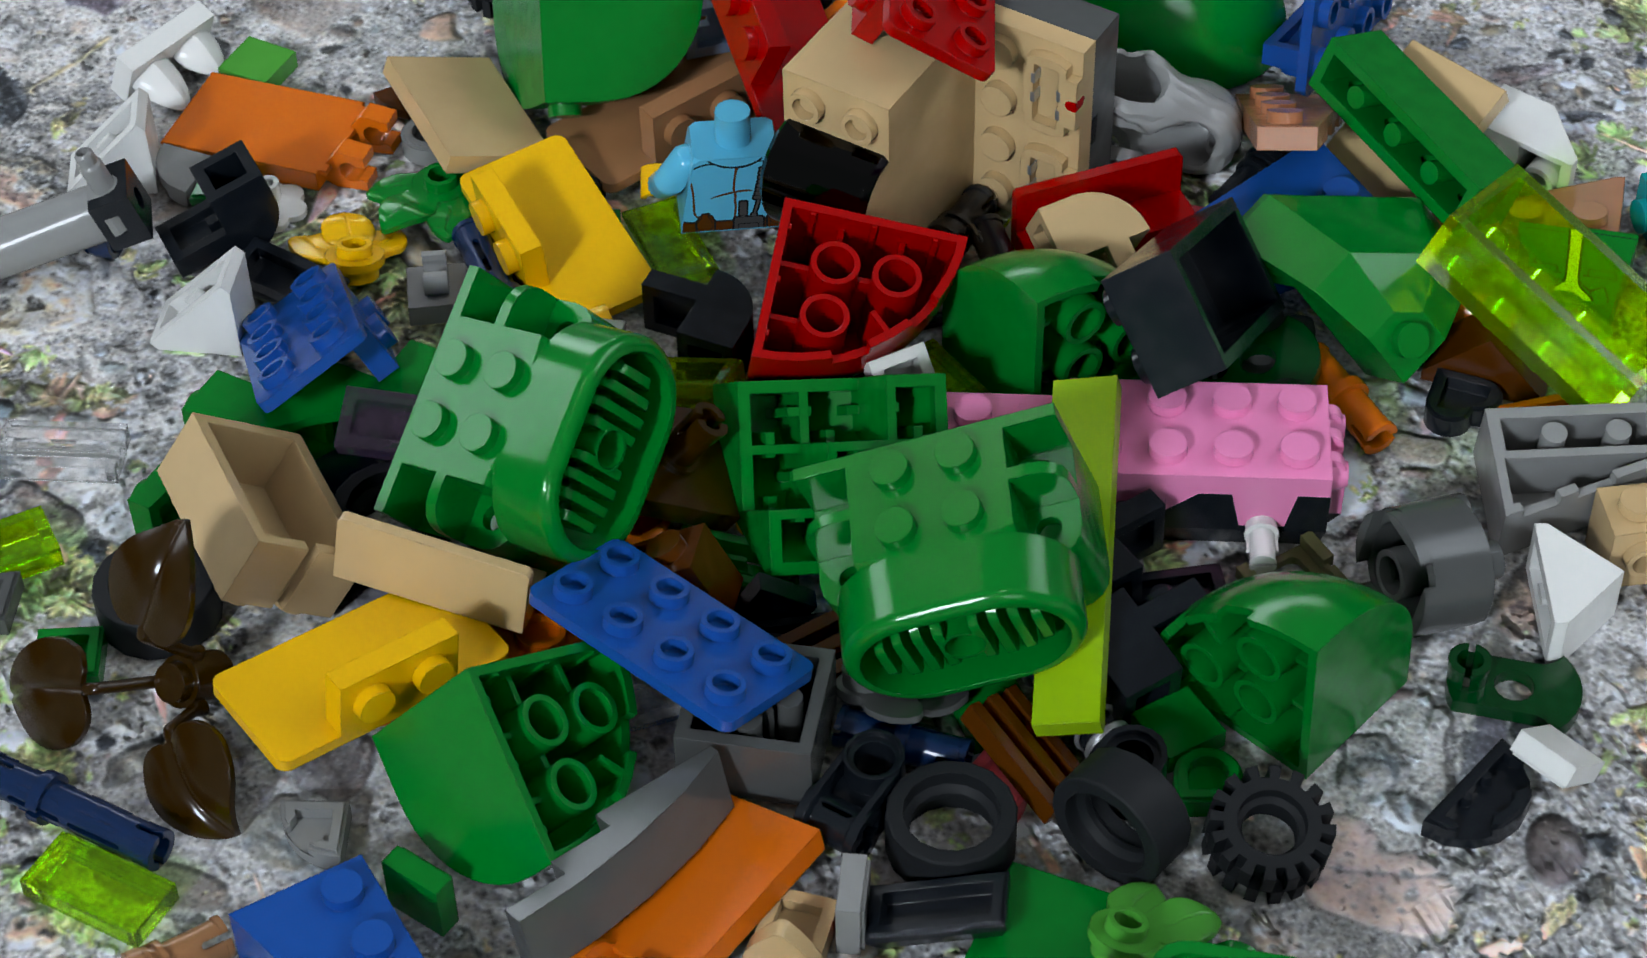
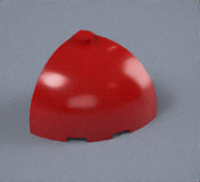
[746,197,968,381]

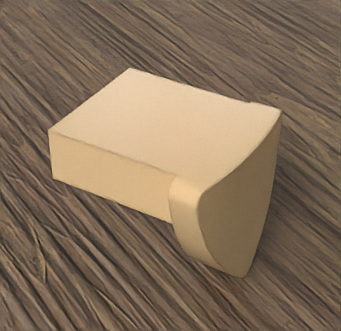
[742,889,837,958]

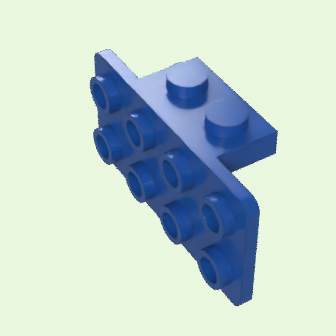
[1261,0,1393,97]
[240,263,399,413]
[529,539,813,733]

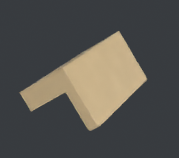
[333,511,547,634]

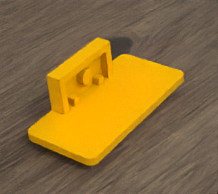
[460,135,651,316]
[213,593,509,771]

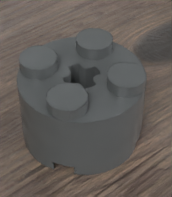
[1355,492,1505,638]

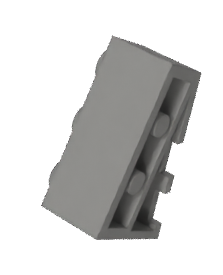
[1473,402,1647,555]

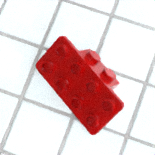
[711,0,828,137]
[848,0,995,82]

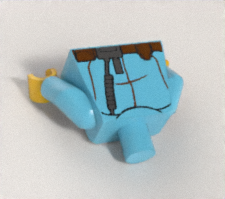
[640,99,818,234]

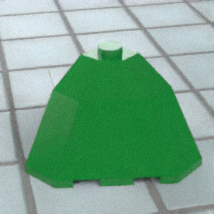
[1242,194,1466,383]
[713,373,948,576]

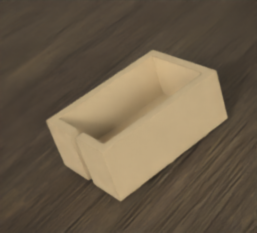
[157,412,354,618]

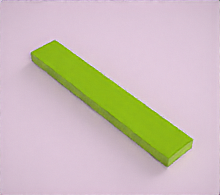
[1031,375,1122,737]

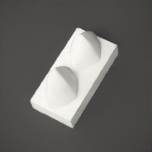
[111,1,224,111]

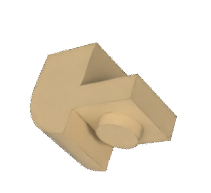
[1025,192,1150,268]

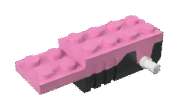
[947,378,1349,574]

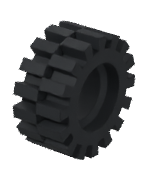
[1201,765,1336,904]

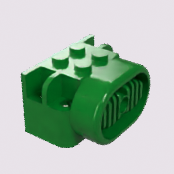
[373,265,677,577]
[792,402,1110,699]

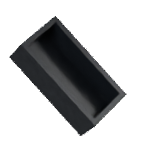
[1101,197,1286,399]

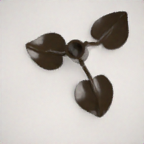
[10,519,241,839]

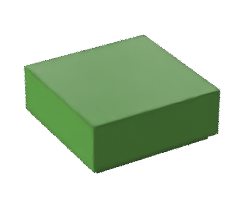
[218,36,298,85]

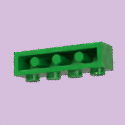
[1308,30,1529,235]

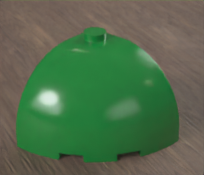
[492,0,703,119]
[1087,0,1287,89]
[942,248,1141,395]
[1159,571,1413,779]
[371,641,637,885]

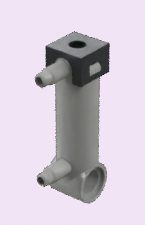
[0,147,153,280]

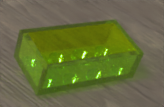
[1416,163,1647,405]

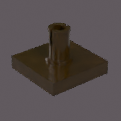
[639,402,740,532]

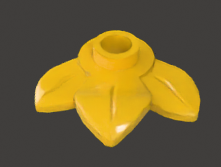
[288,212,408,286]

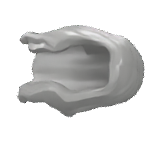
[1110,48,1243,175]

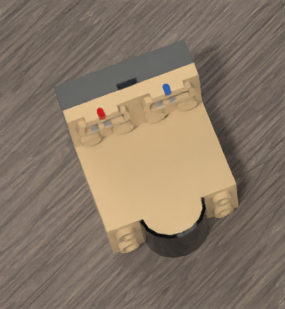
[759,0,1119,228]

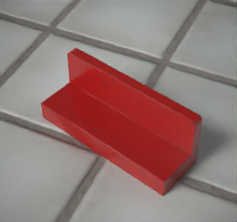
[1011,148,1196,252]

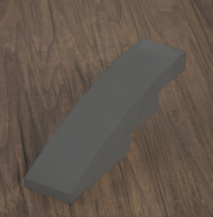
[505,746,734,958]

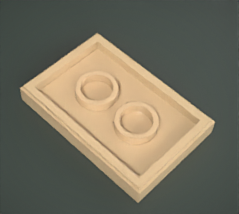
[1326,39,1509,198]
[383,56,544,174]

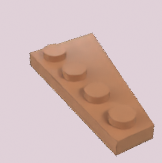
[1235,84,1342,151]

